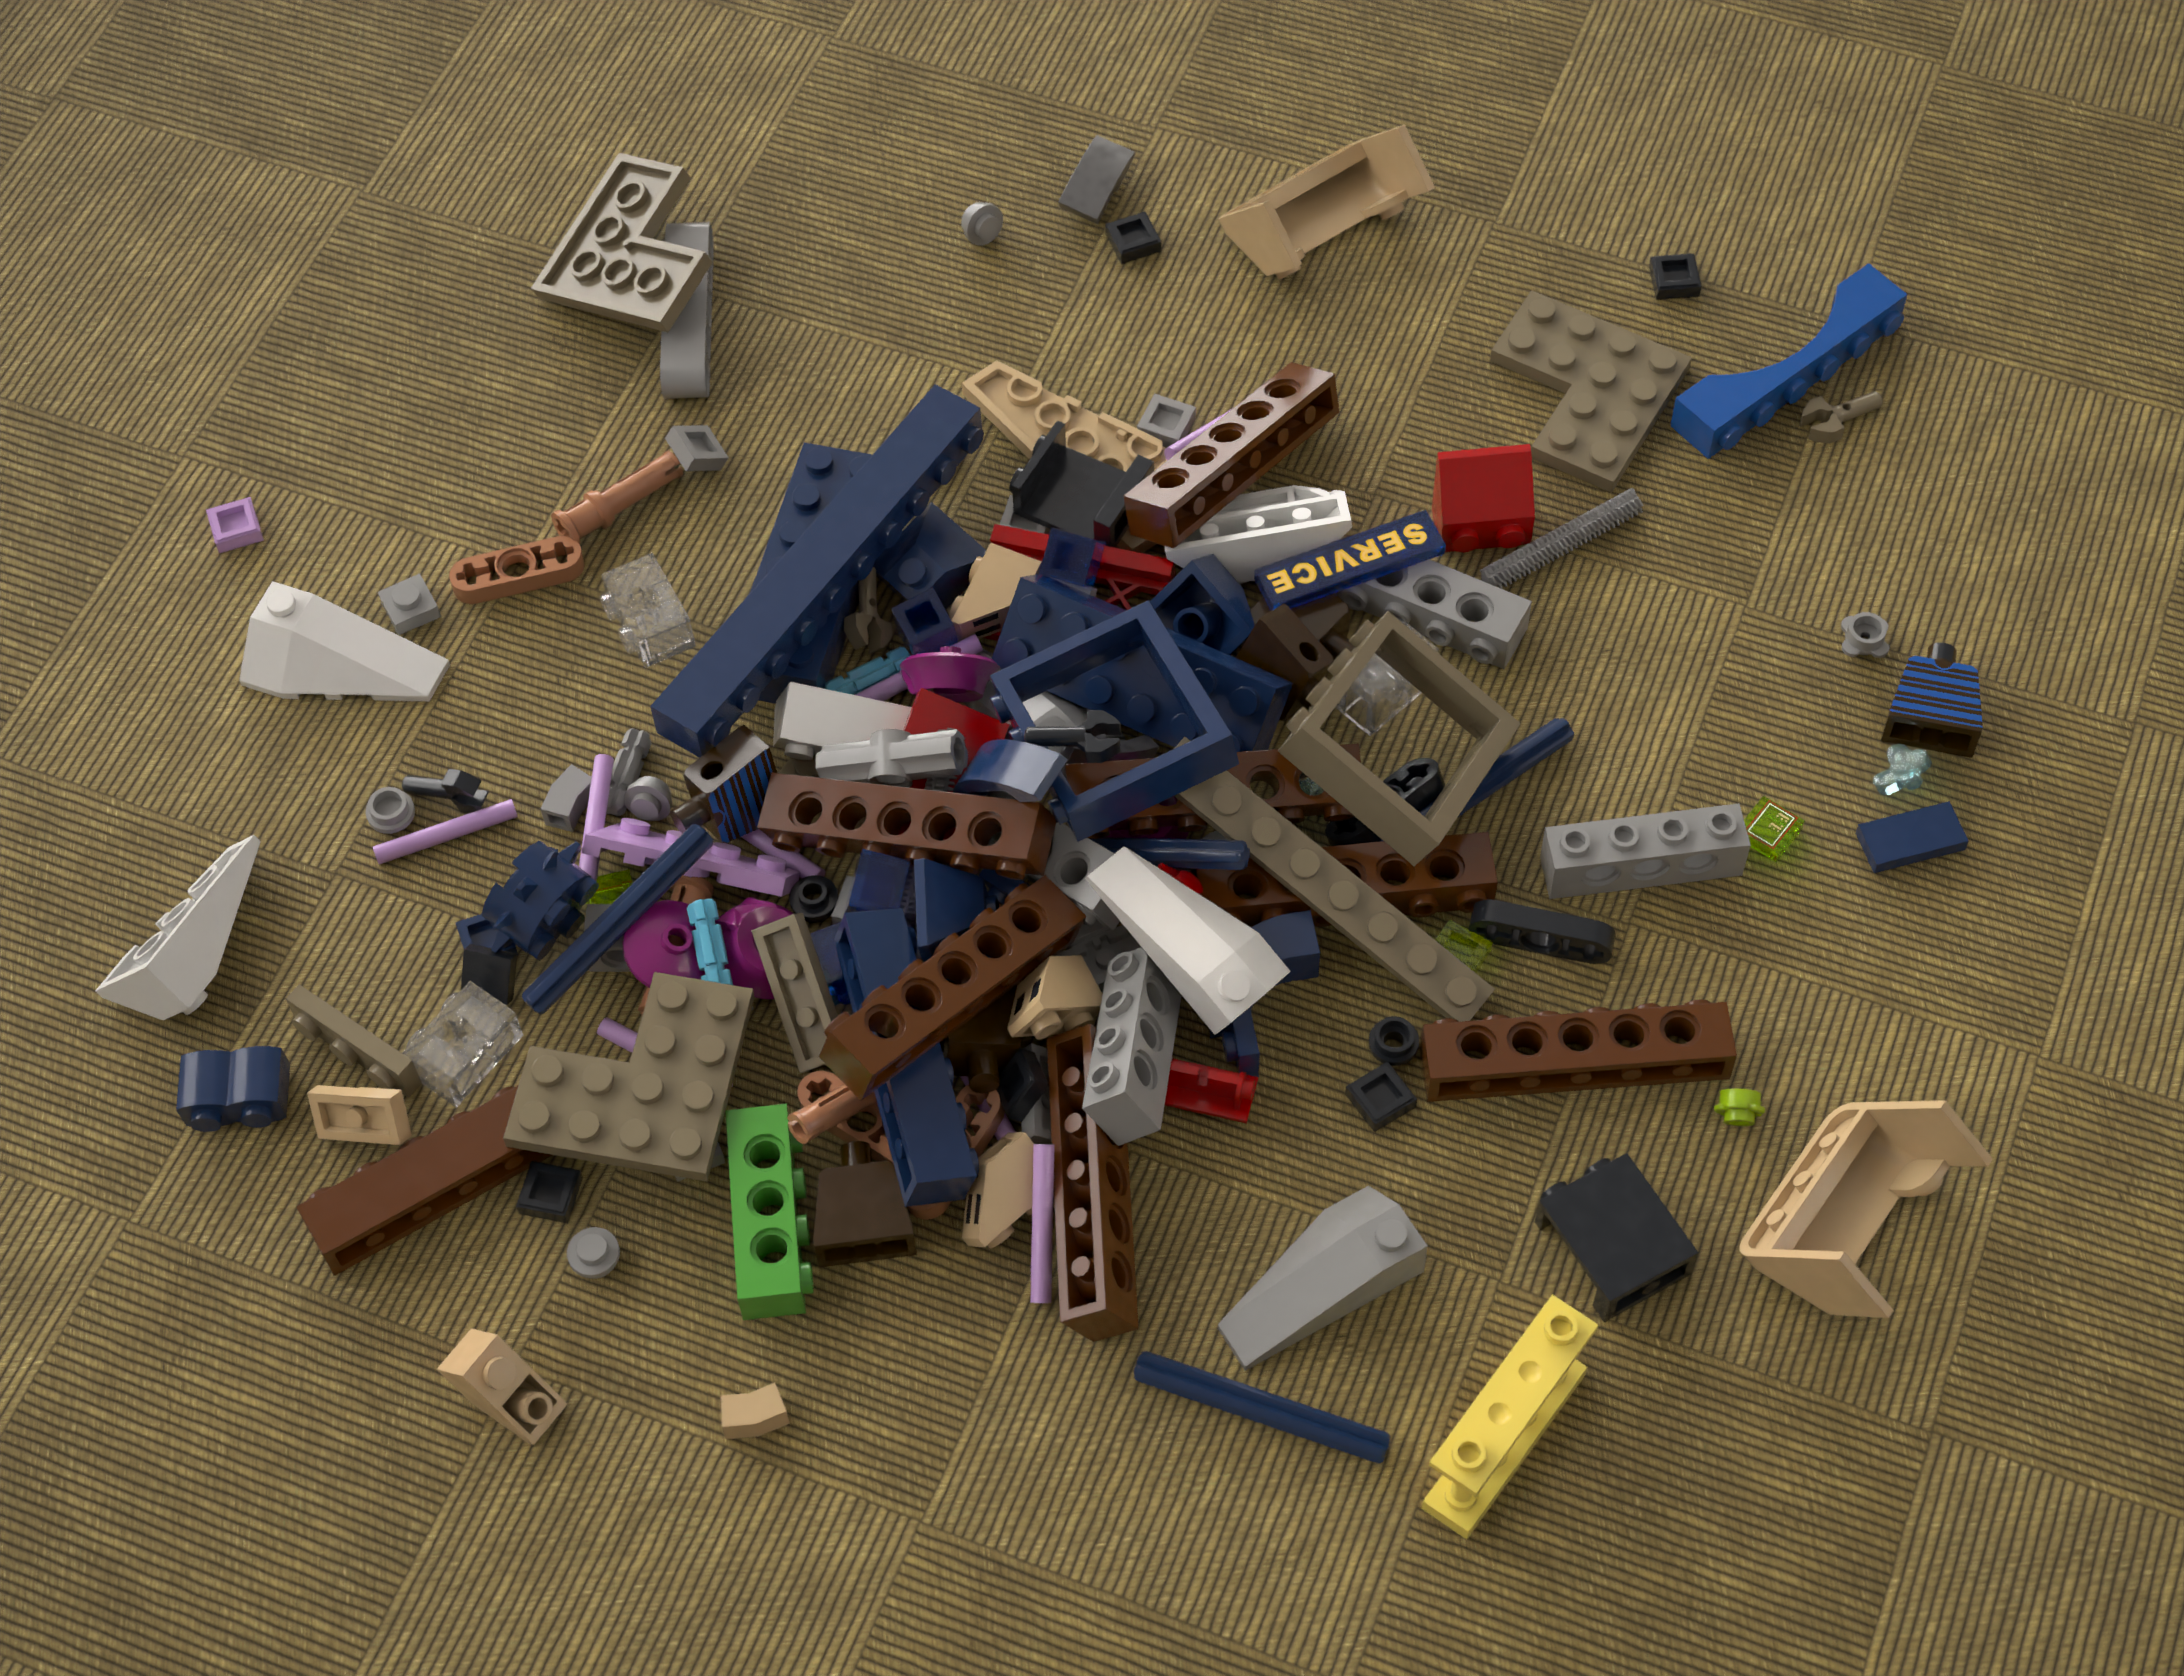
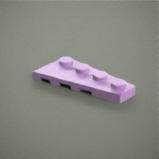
[582,818,800,897]

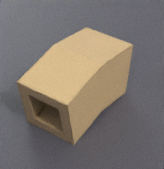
[721,1382,790,1439]

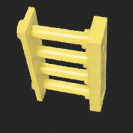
[1422,1295,1599,1540]

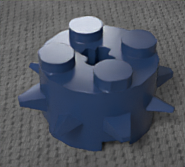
[482,841,599,961]

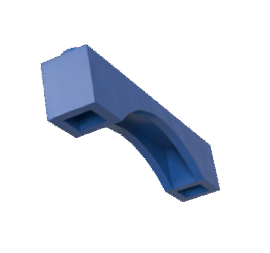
[1670,263,1908,459]

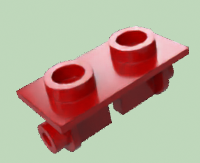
[1165,1058,1258,1124]

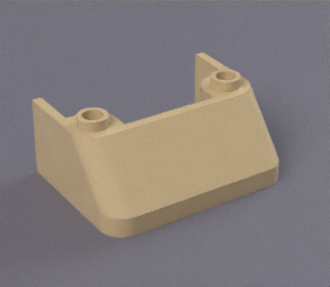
[1218,124,1435,280]
[1740,1101,1993,1318]

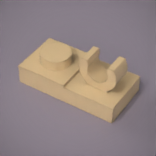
[307,1085,412,1145]

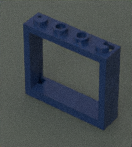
[989,600,1239,842]

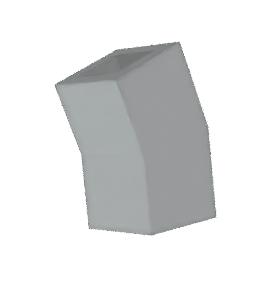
[540,764,592,832]

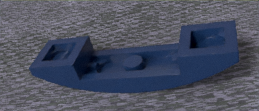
[953,739,1068,802]

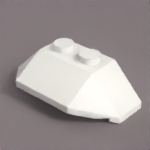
[1165,485,1352,584]

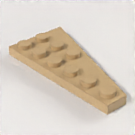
[962,360,1167,553]

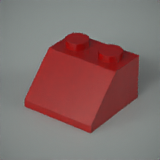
[1432,444,1535,553]

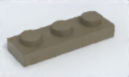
[751,913,838,1073]
[286,984,422,1098]

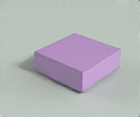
[206,497,264,553]

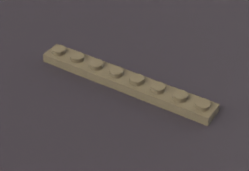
[1174,737,1495,1022]

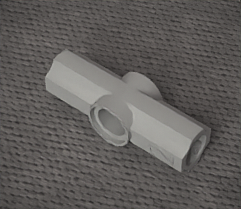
[816,729,968,788]

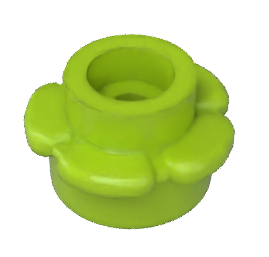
[1714,1088,1765,1126]

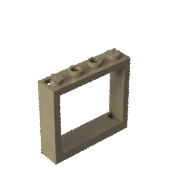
[1278,611,1521,866]

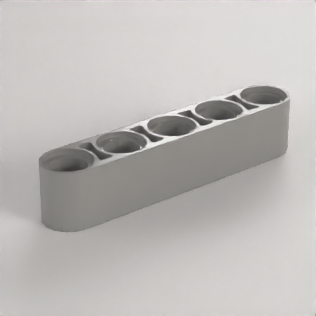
[660,222,714,399]

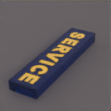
[1254,510,1446,611]

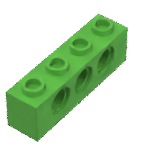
[725,1103,814,1320]

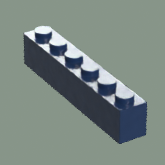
[834,908,979,1207]

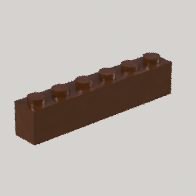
[296,1085,552,1276]

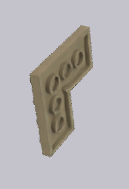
[531,153,713,333]
[1490,290,1692,493]
[503,972,755,1182]

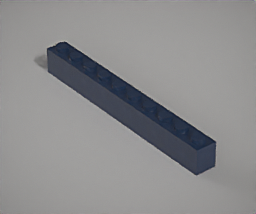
[650,384,984,758]

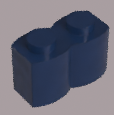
[176,1046,290,1132]

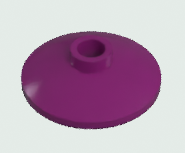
[622,900,705,988]

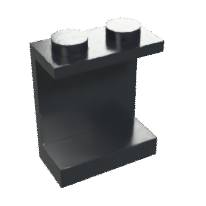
[1009,421,1154,548]
[1535,1153,1699,1322]

